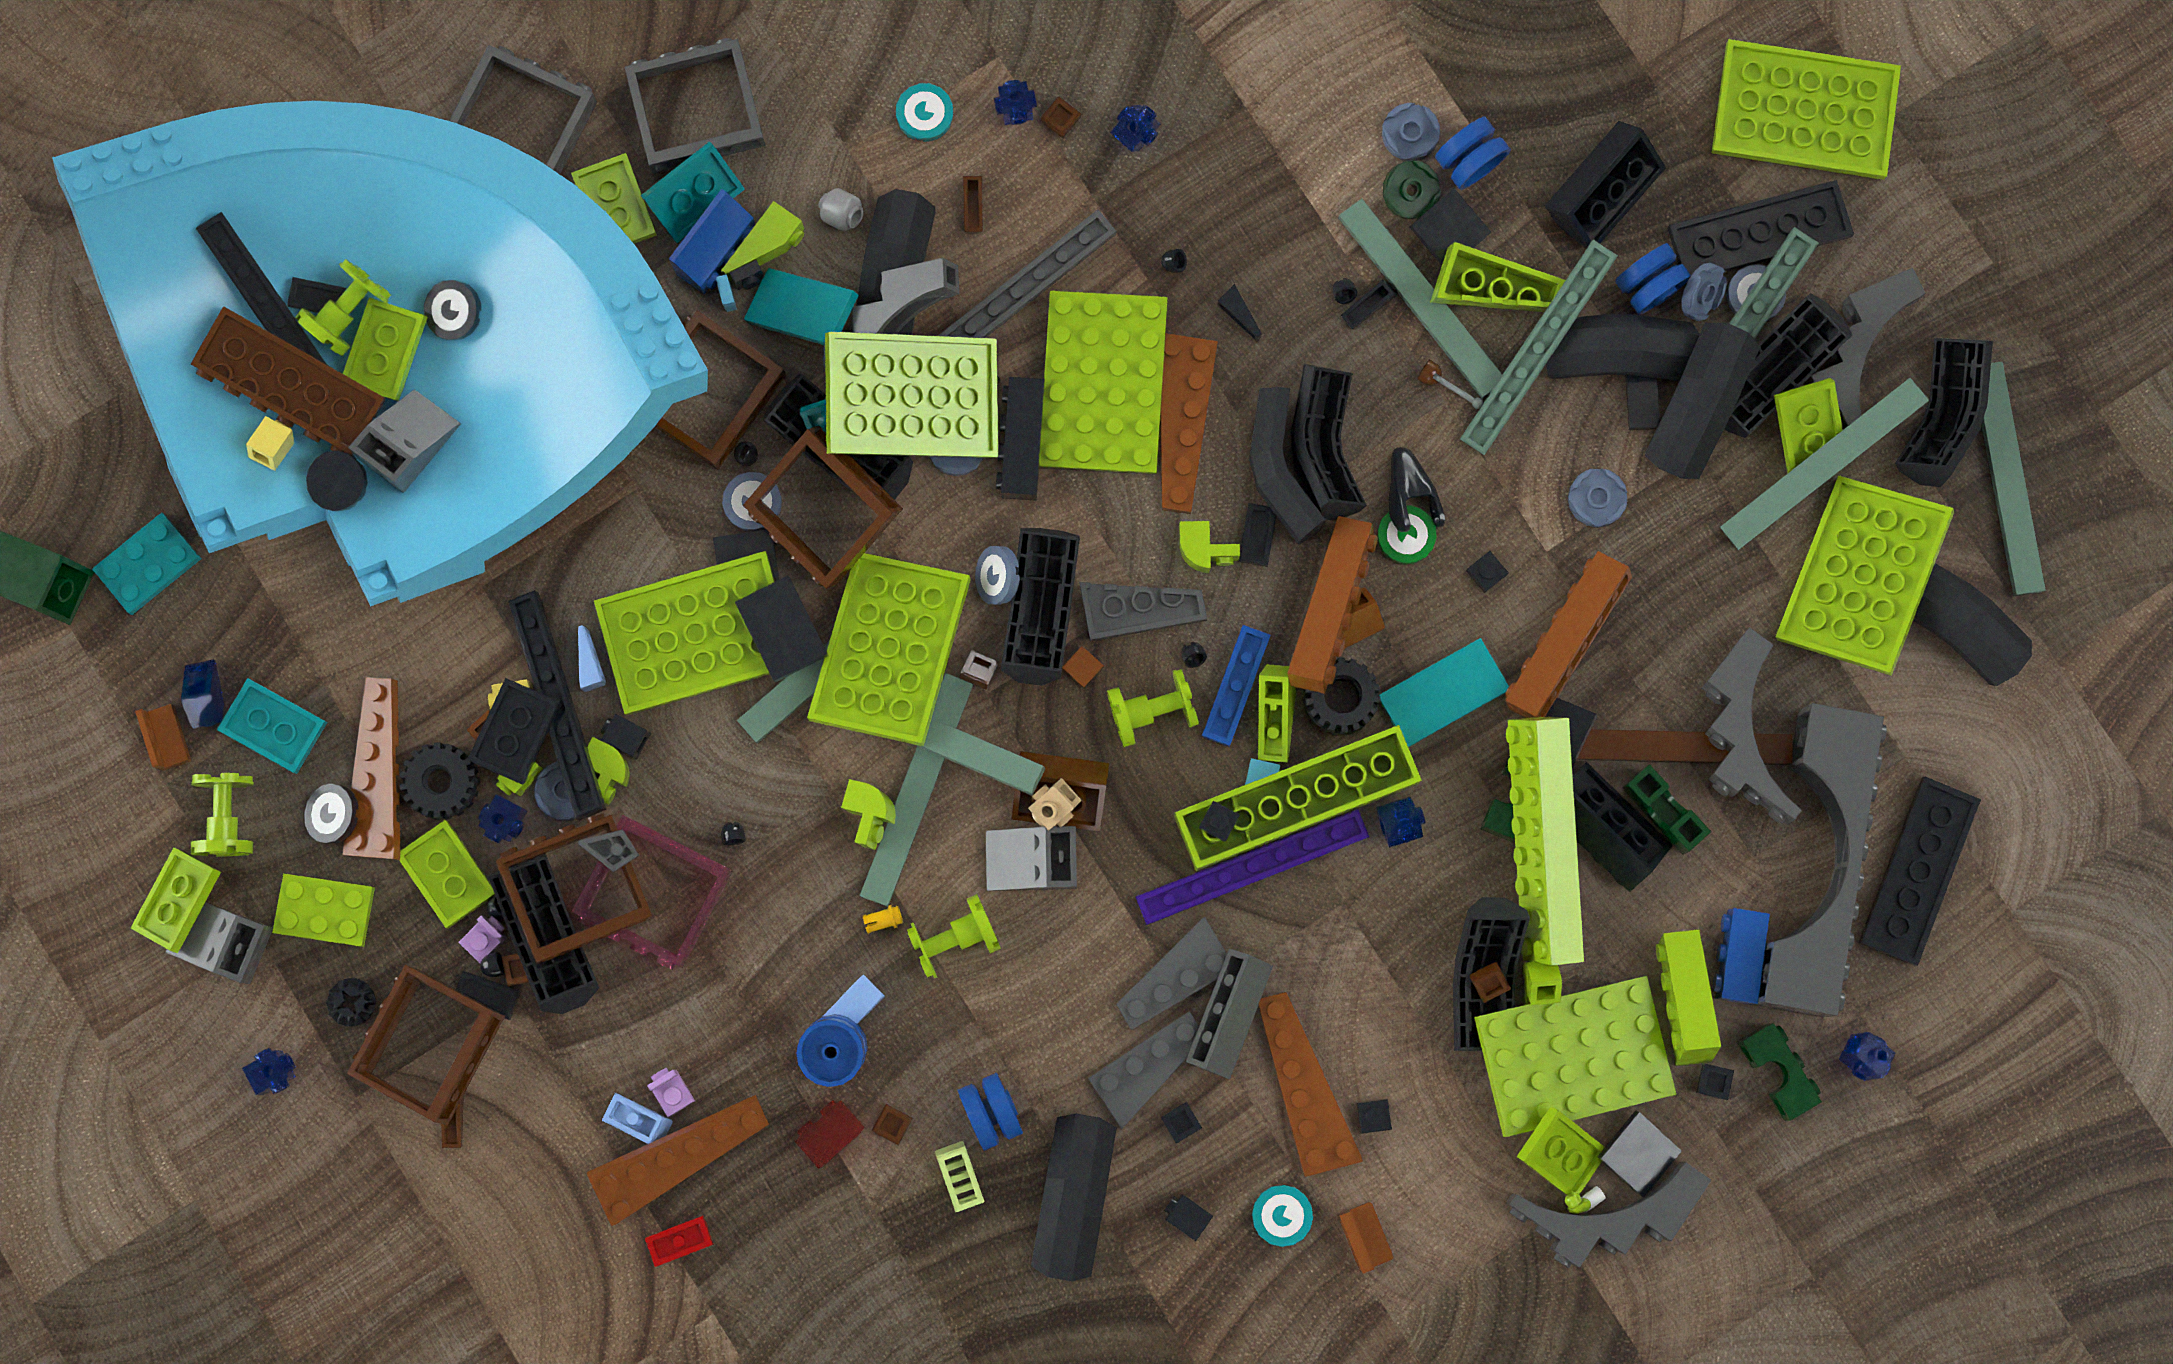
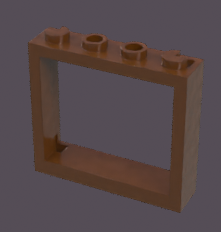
[655,310,786,470]
[743,425,903,589]
[496,813,652,965]
[347,965,505,1126]

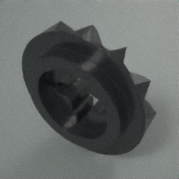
[326,978,376,1027]

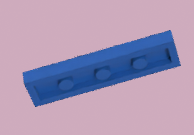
[1202,625,1271,747]

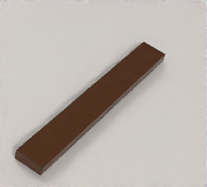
[1577,729,1793,765]

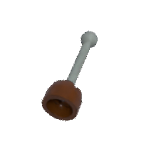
[1417,359,1484,409]

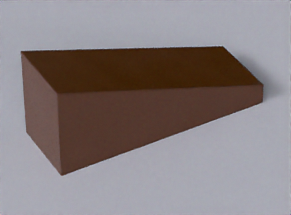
[963,176,983,232]
[441,1095,464,1148]

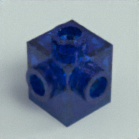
[994,80,1037,125]
[1110,105,1161,152]
[478,794,527,844]
[1376,797,1426,848]
[1839,1032,1896,1081]
[242,1048,296,1095]

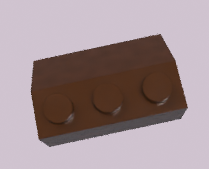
[1011,751,1109,832]

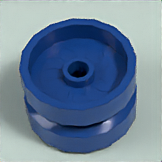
[1435,117,1511,190]
[1614,243,1691,315]
[796,1014,868,1087]
[958,1072,1023,1151]

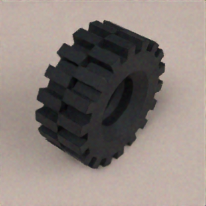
[399,742,480,820]

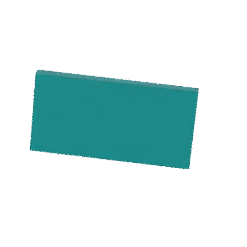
[744,268,859,345]
[1379,638,1509,747]

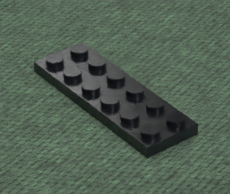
[1667,180,1854,276]
[1859,776,1981,966]

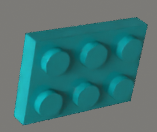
[641,142,745,243]
[92,512,202,615]
[217,678,328,774]

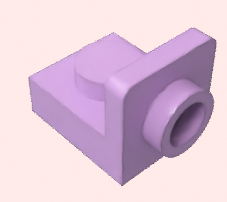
[458,915,507,963]
[647,1068,695,1117]

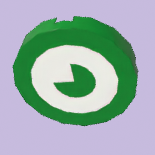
[1377,505,1437,565]

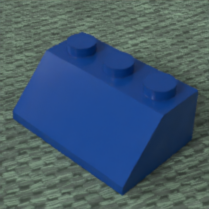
[669,189,756,294]

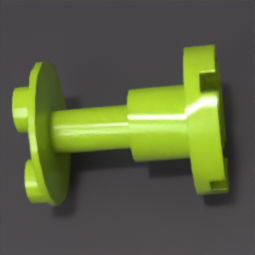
[295,259,391,356]
[1107,669,1199,748]
[191,773,254,857]
[907,894,1001,978]

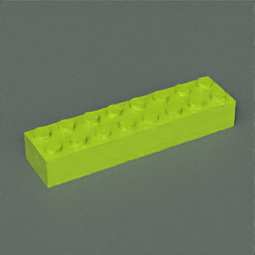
[1506,717,1584,966]
[1174,725,1422,871]

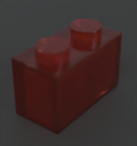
[795,1100,867,1169]

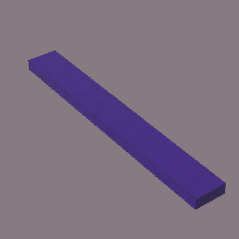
[1135,809,1369,925]

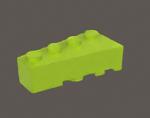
[1430,242,1566,312]
[1656,929,1721,1066]

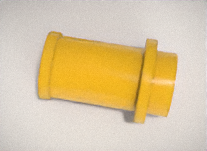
[863,905,903,934]

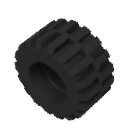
[1303,657,1381,736]

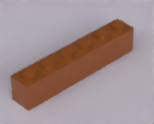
[1287,516,1378,694]
[1505,551,1632,718]

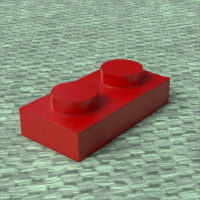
[645,1215,714,1267]

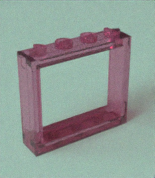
[572,815,733,970]

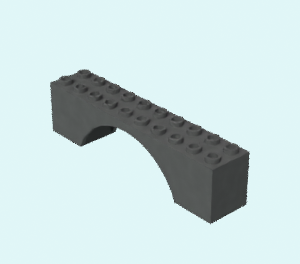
[1754,703,1887,1017]

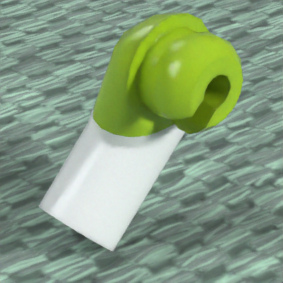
[1564,1186,1606,1214]

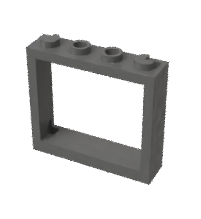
[625,38,766,174]
[449,45,597,174]

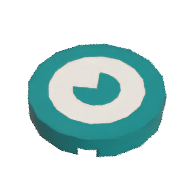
[896,83,953,142]
[1252,1185,1313,1247]

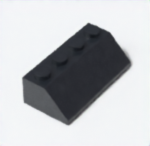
[1545,121,1666,249]
[1573,762,1673,892]

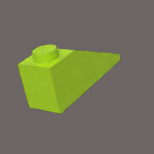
[721,201,805,281]
[1258,664,1296,763]

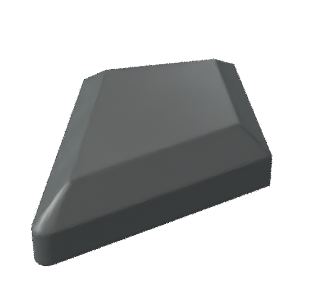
[578,829,640,872]

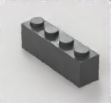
[1186,948,1273,1079]

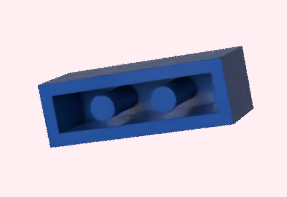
[1712,908,1770,1005]

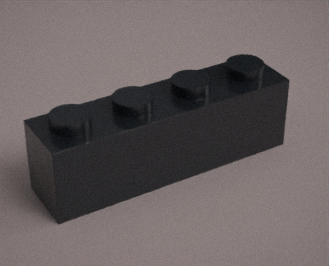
[996,377,1045,501]

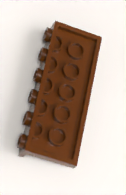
[191,306,386,456]

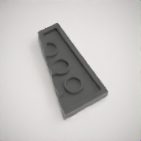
[1079,582,1207,641]
[1116,917,1227,1030]
[1088,1011,1199,1129]

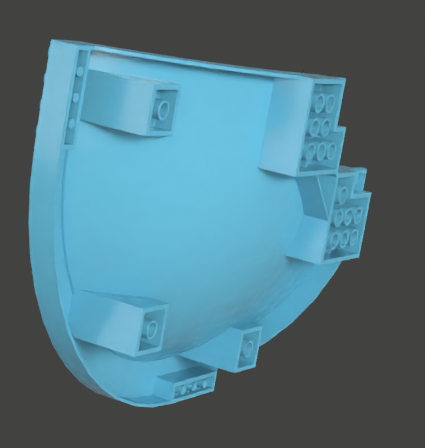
[52,101,708,607]

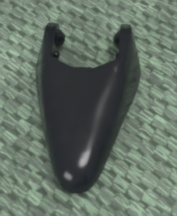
[1389,447,1445,532]

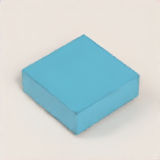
[716,274,737,312]
[1245,758,1280,785]

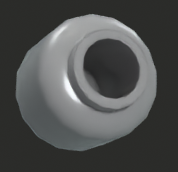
[819,188,864,231]

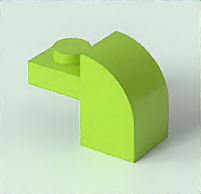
[1179,521,1240,573]
[587,737,630,805]
[841,779,896,850]
[1522,962,1562,1005]

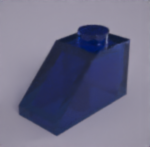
[181,659,224,729]

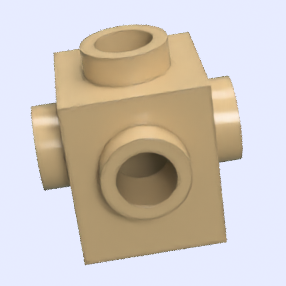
[1028,778,1081,831]

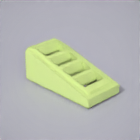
[935,1141,984,1212]

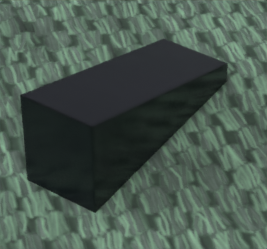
[1341,280,1397,329]
[1217,284,1262,342]

